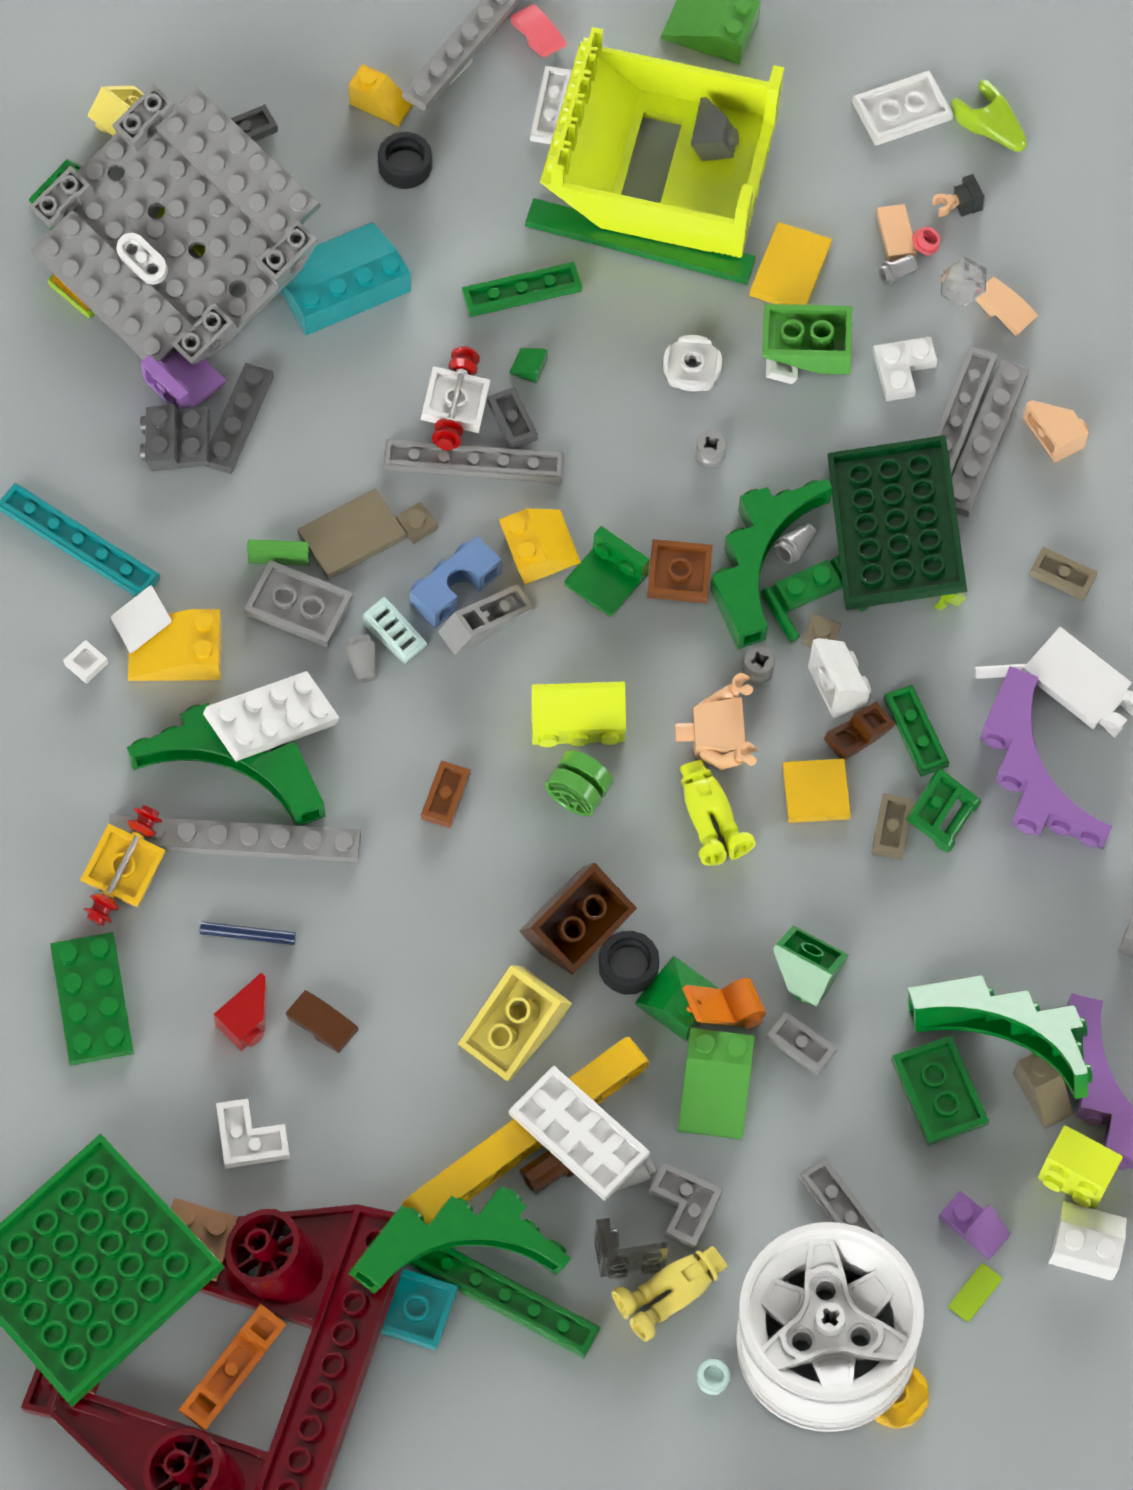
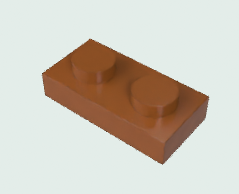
[421,760,471,828]

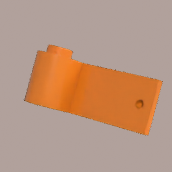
[682,978,766,1029]

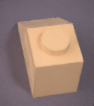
[1023,400,1089,463]

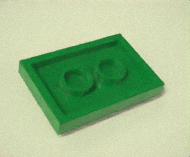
[891,1035,989,1146]

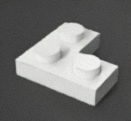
[873,336,938,402]
[216,1098,290,1169]

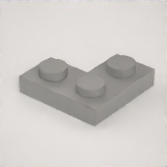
[649,1162,723,1249]

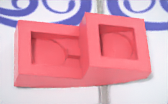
[510,4,567,58]

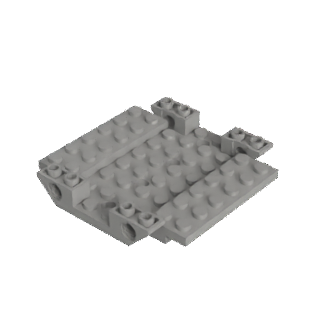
[29,84,321,365]

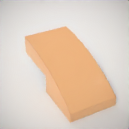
[972,277,1038,336]

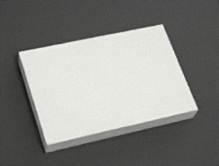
[852,70,953,146]

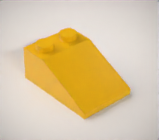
[128,609,222,681]

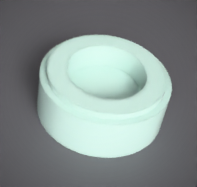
[696,1359,730,1395]

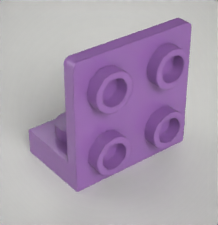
[140,351,226,409]

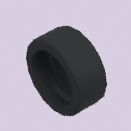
[378,131,432,189]
[599,931,659,995]

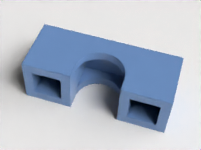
[410,536,502,628]

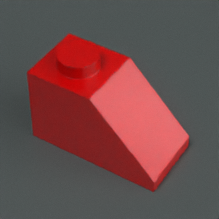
[213,973,267,1051]

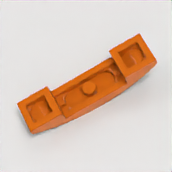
[178,1304,287,1431]

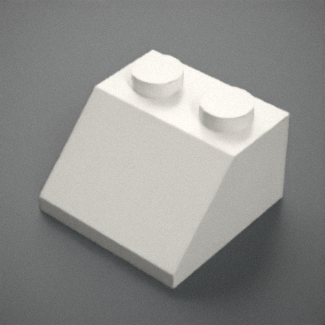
[808,638,871,718]
[1048,1201,1127,1281]

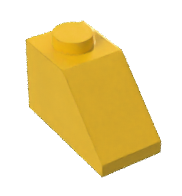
[348,64,413,127]

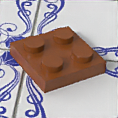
[647,539,713,604]

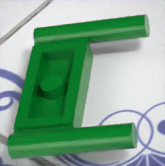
[761,556,868,642]

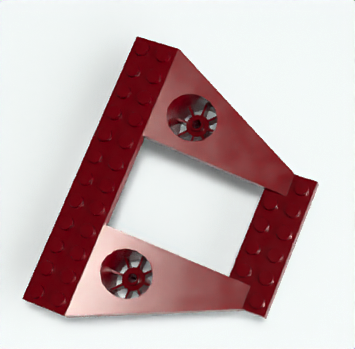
[21,1204,403,1490]

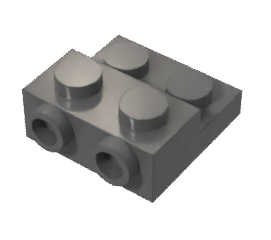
[140,404,210,471]

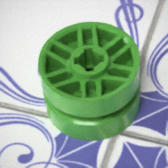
[545,750,614,816]

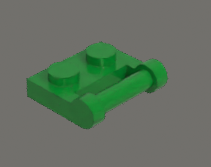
[905,768,981,852]

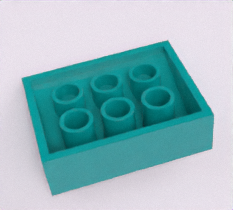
[281,222,411,335]

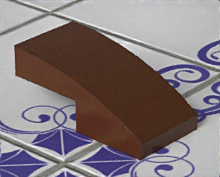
[824,701,895,760]
[285,990,359,1053]

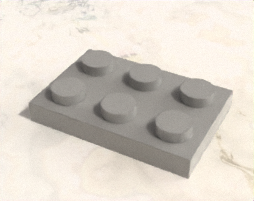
[244,560,353,648]

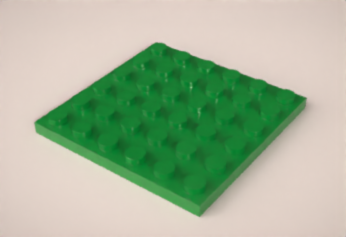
[0,1133,225,1407]

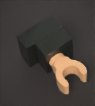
[932,174,985,217]

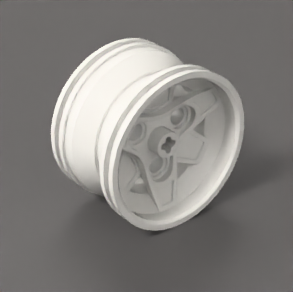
[736,1222,924,1432]

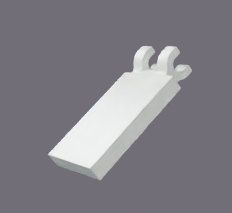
[1022,627,1133,737]

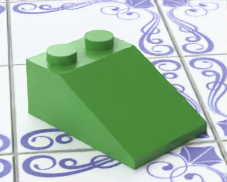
[661,0,761,65]
[762,304,853,375]
[677,1028,755,1140]

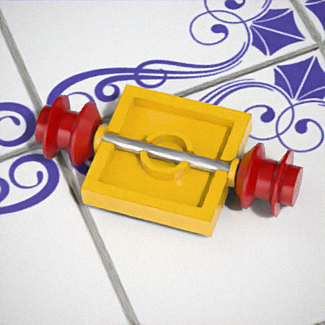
[80,805,166,926]

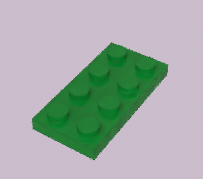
[50,932,134,1066]

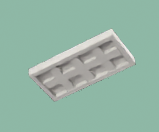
[203,671,340,761]
[509,1065,650,1201]

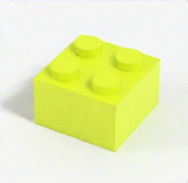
[1038,1125,1123,1209]

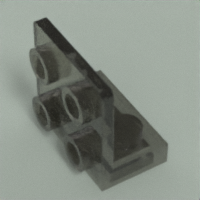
[593,1218,669,1280]

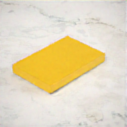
[749,222,832,305]

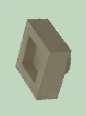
[396,502,438,544]
[802,614,841,647]

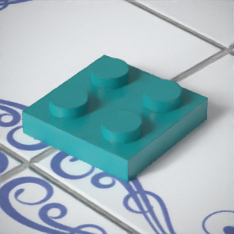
[381,1269,458,1351]

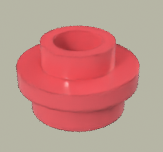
[912,227,940,255]

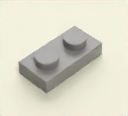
[766,1011,837,1076]

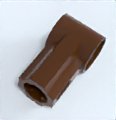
[520,1150,574,1195]

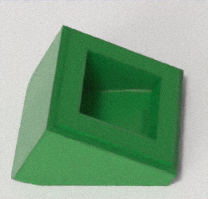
[509,348,548,383]

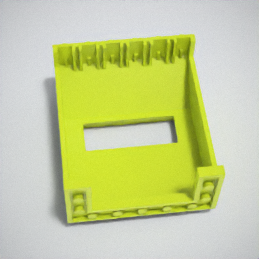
[540,27,785,258]

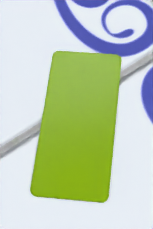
[948,1263,1002,1322]

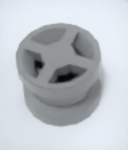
[696,430,726,467]
[743,646,775,684]

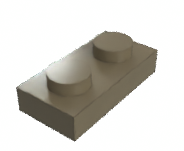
[1029,547,1098,601]
[871,793,914,860]

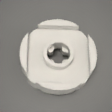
[663,335,722,392]

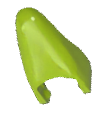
[951,79,1027,152]

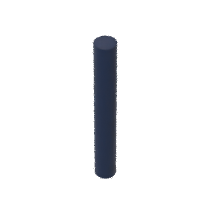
[200,922,296,945]

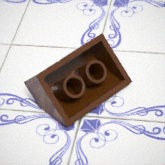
[519,862,637,974]

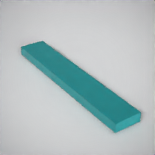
[0,483,160,597]

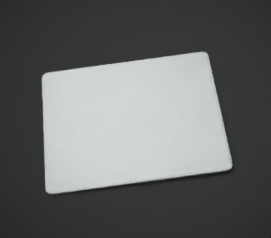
[110,585,172,653]

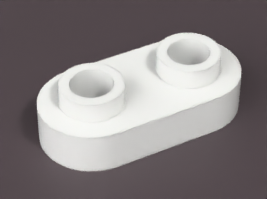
[116,233,168,284]

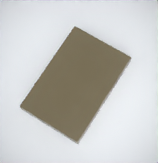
[298,488,406,580]

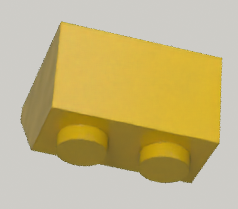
[499,508,581,585]

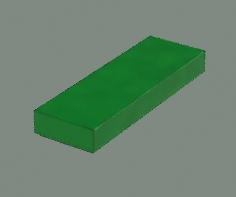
[883,685,950,777]

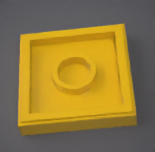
[782,759,851,823]

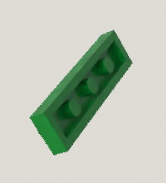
[462,262,582,318]

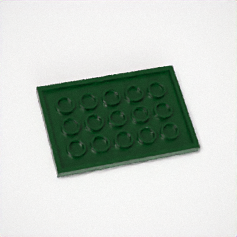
[827,435,967,610]

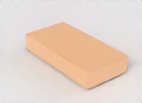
[876,204,917,261]

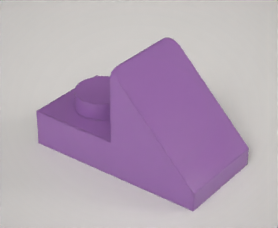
[938,1191,1011,1260]

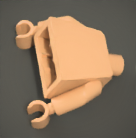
[674,673,758,770]

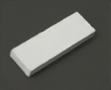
[530,66,572,144]

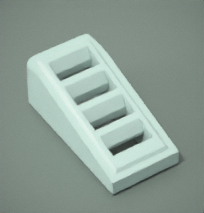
[363,597,427,664]

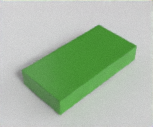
[247,539,310,566]

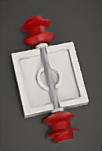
[420,346,490,451]

